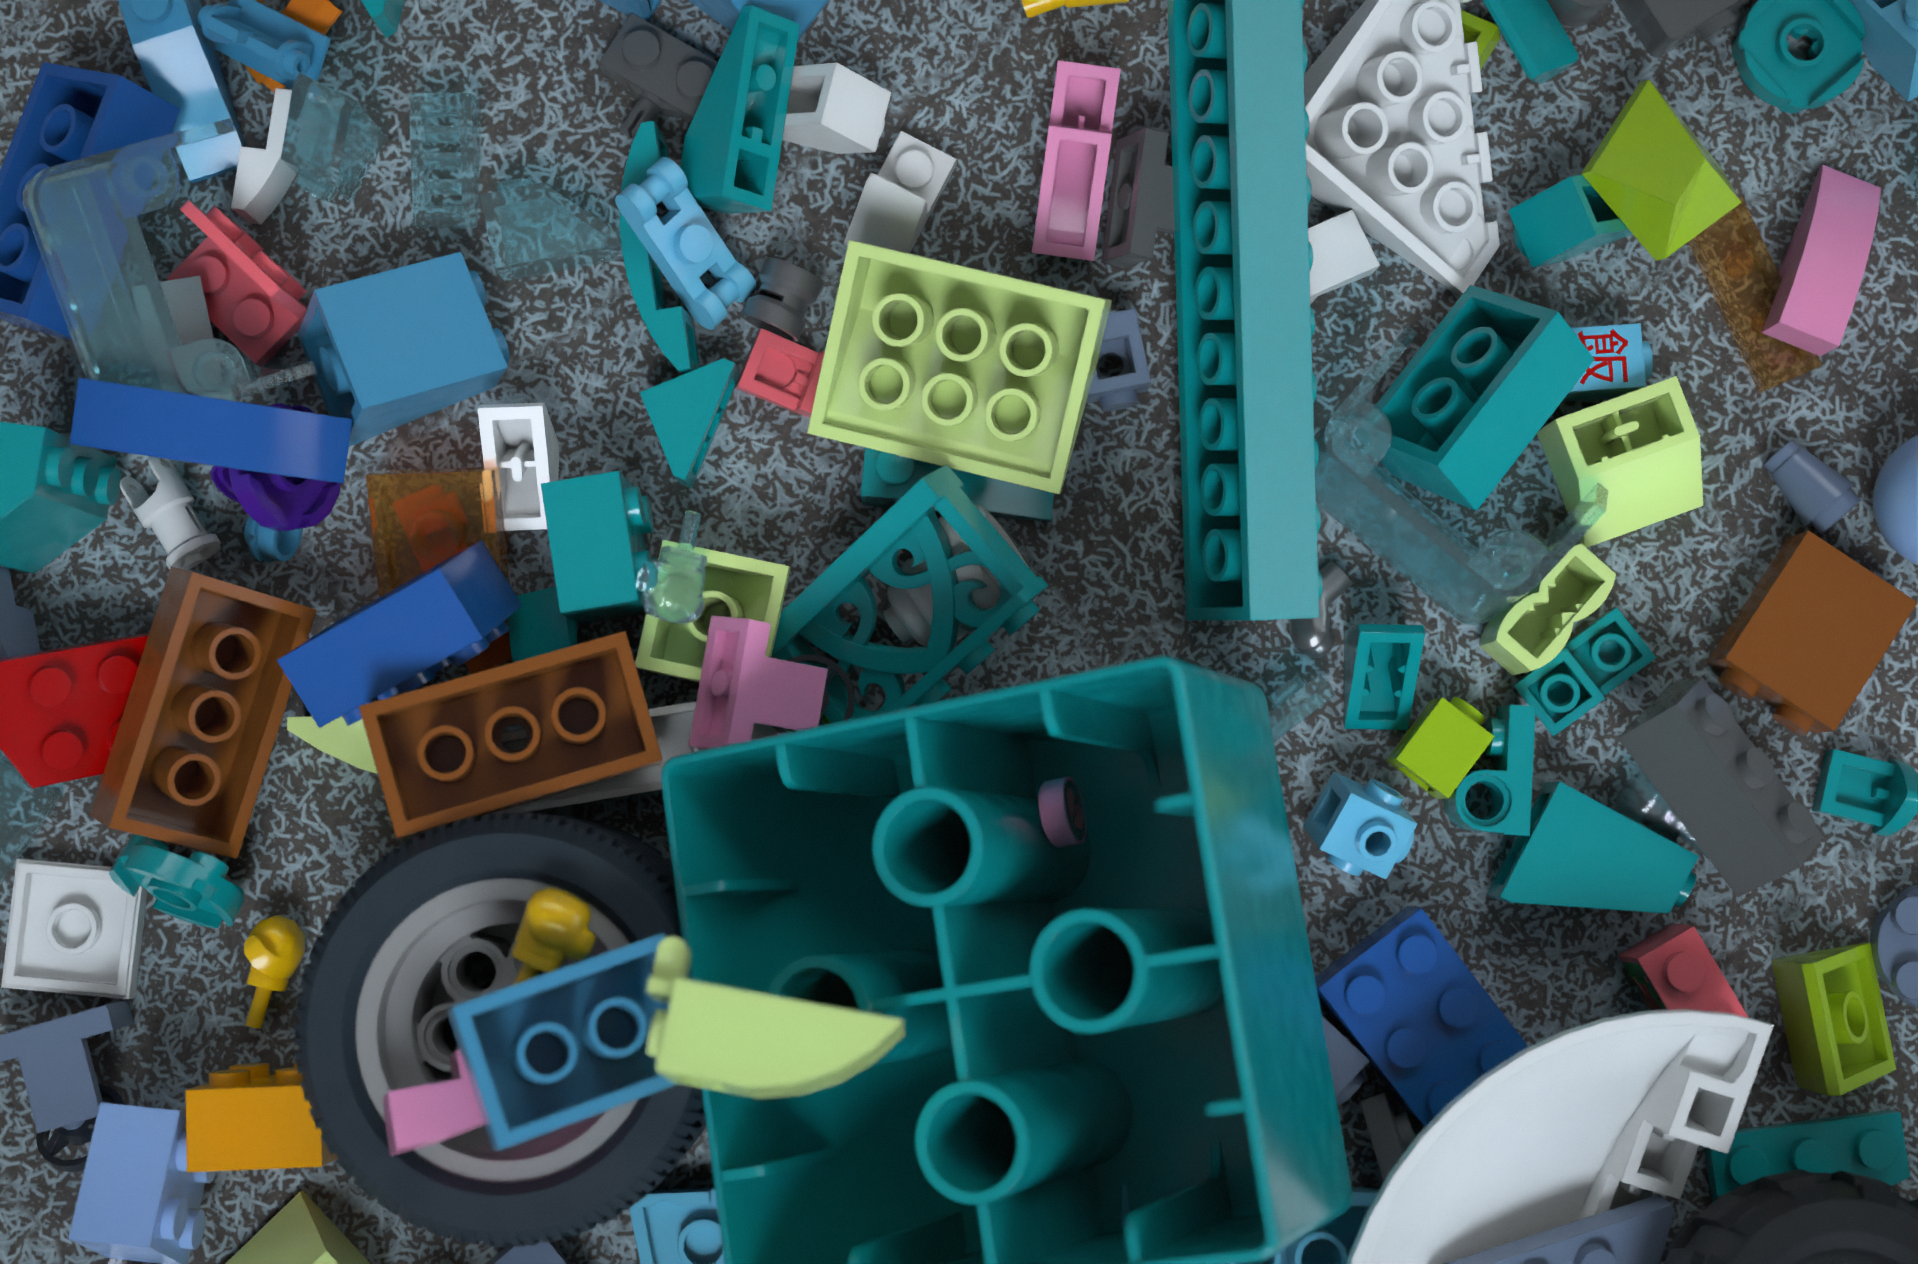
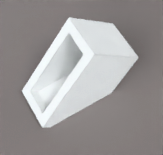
[782,62,891,154]

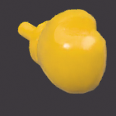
[511,887,596,986]
[244,915,306,1029]

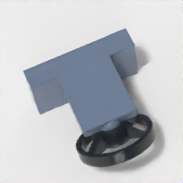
[0,999,134,1172]

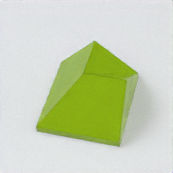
[1581,79,1742,261]

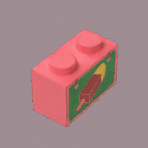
[1618,923,1749,1018]

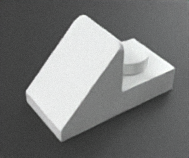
[844,131,957,253]

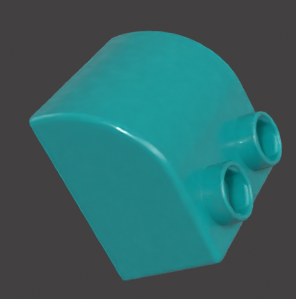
[661,656,1352,1264]

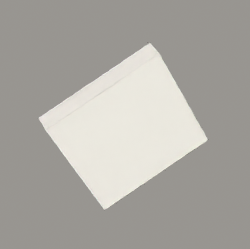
[1,859,148,999]

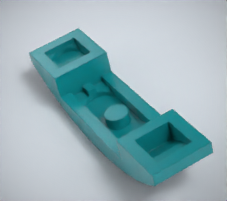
[620,120,701,375]

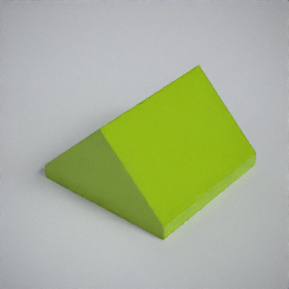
[1771,942,1896,1096]

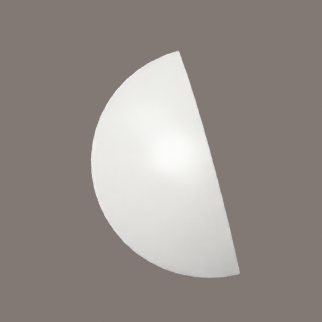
[1347,1009,1774,1264]

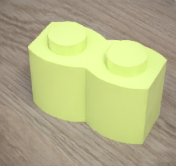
[1479,544,1616,676]

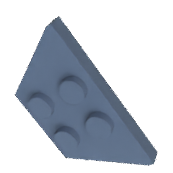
[1445,1194,1674,1264]

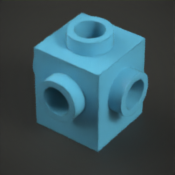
[1303,771,1418,879]

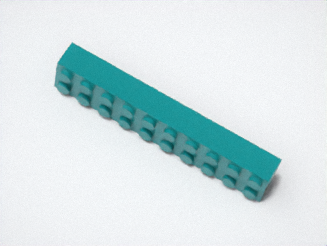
[1167,0,1323,621]

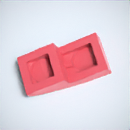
[735,328,825,418]

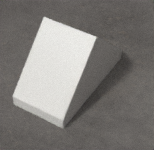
[477,402,559,531]

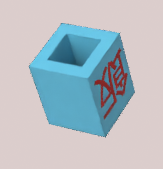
[1562,323,1653,402]

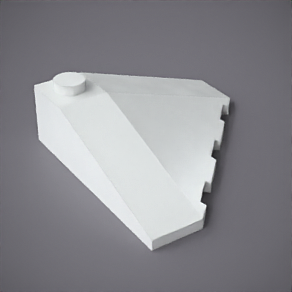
[1304,0,1500,296]

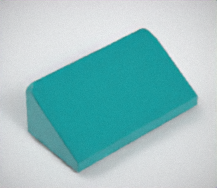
[1483,0,1579,84]

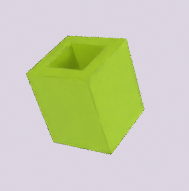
[1385,696,1495,799]

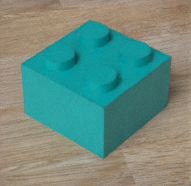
[540,471,658,624]

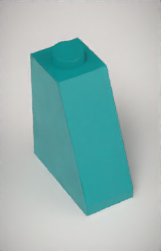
[1487,781,1699,914]

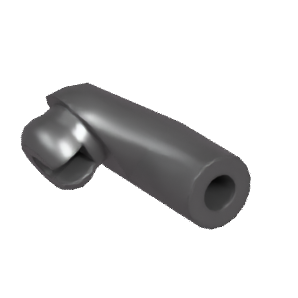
[1289,562,1352,658]

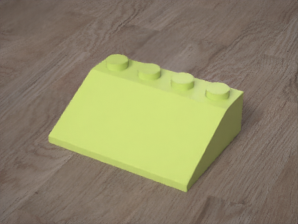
[807,240,1112,494]

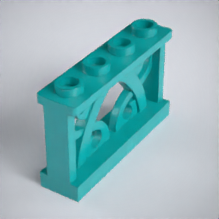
[771,465,1049,723]

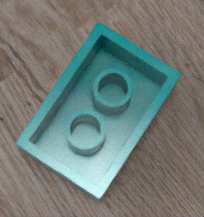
[1354,285,1594,511]

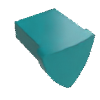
[1812,749,1918,837]

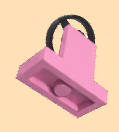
[689,616,855,749]

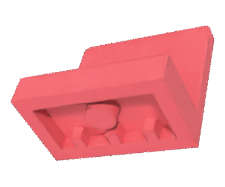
[167,200,308,368]

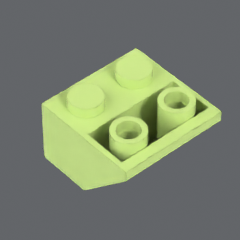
[1537,376,1703,548]

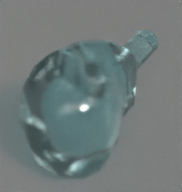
[635,511,707,624]
[1616,770,1708,858]

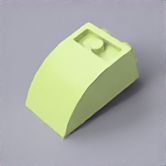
[646,936,905,1099]

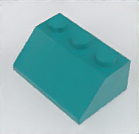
[0,421,121,574]

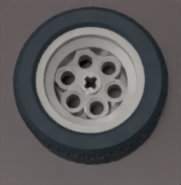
[295,812,706,1247]

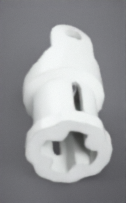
[120,456,221,570]

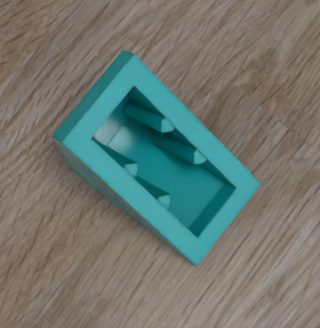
[639,358,740,489]
[1344,624,1425,730]

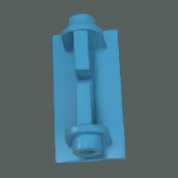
[197,0,331,98]

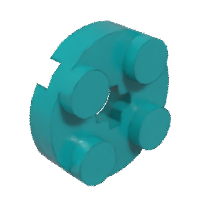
[1731,0,1866,114]
[109,834,245,928]

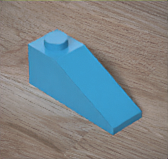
[118,0,246,183]

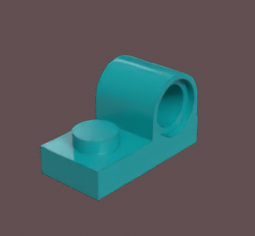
[1443,704,1536,836]

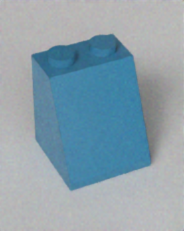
[297,252,509,447]

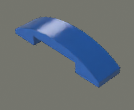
[70,378,352,483]

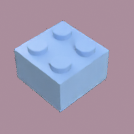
[68,1102,217,1264]

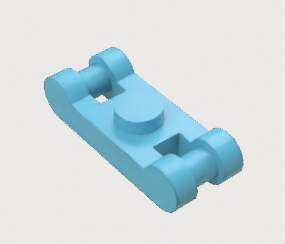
[615,157,757,330]

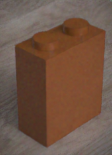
[1706,531,1918,736]

